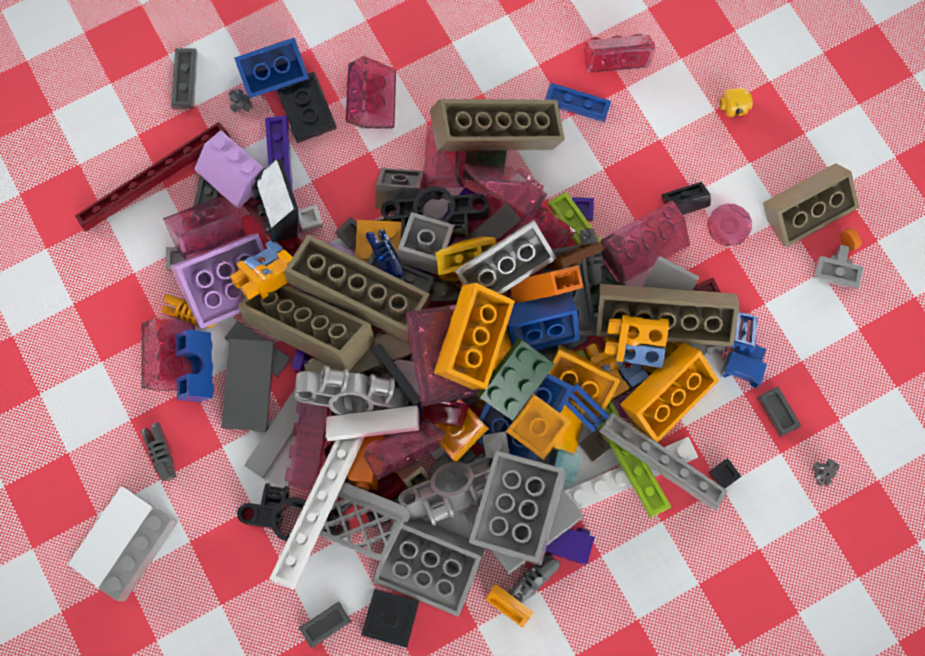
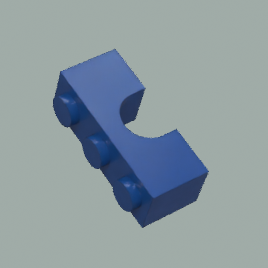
[176,329,214,402]

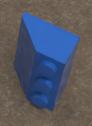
[234,37,309,99]
[507,291,580,351]

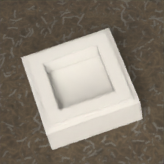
[298,205,323,233]

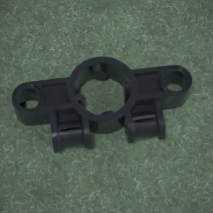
[381,186,491,240]
[237,483,352,542]

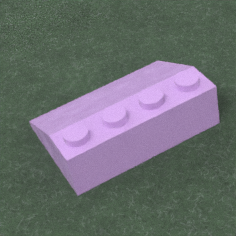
[171,233,264,329]

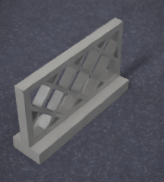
[319,482,411,563]

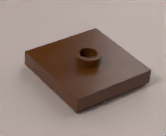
[547,242,604,270]

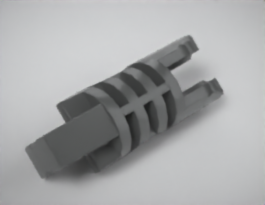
[580,228,604,285]
[141,422,176,481]
[508,554,560,603]

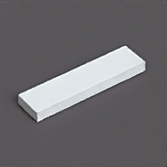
[326,406,419,441]

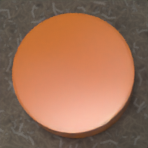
[840,228,861,251]

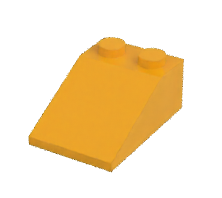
[548,345,621,418]

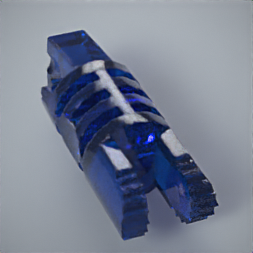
[365,229,404,280]

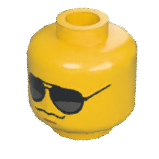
[719,88,752,117]

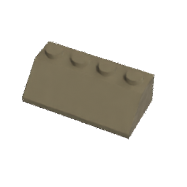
[763,163,859,247]

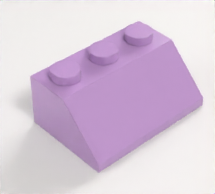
[195,130,264,209]

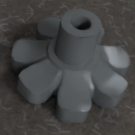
[229,89,253,112]
[813,459,840,486]

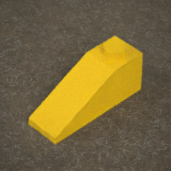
[435,236,496,275]

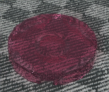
[708,204,752,246]

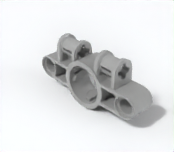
[294,366,407,415]
[398,456,494,526]

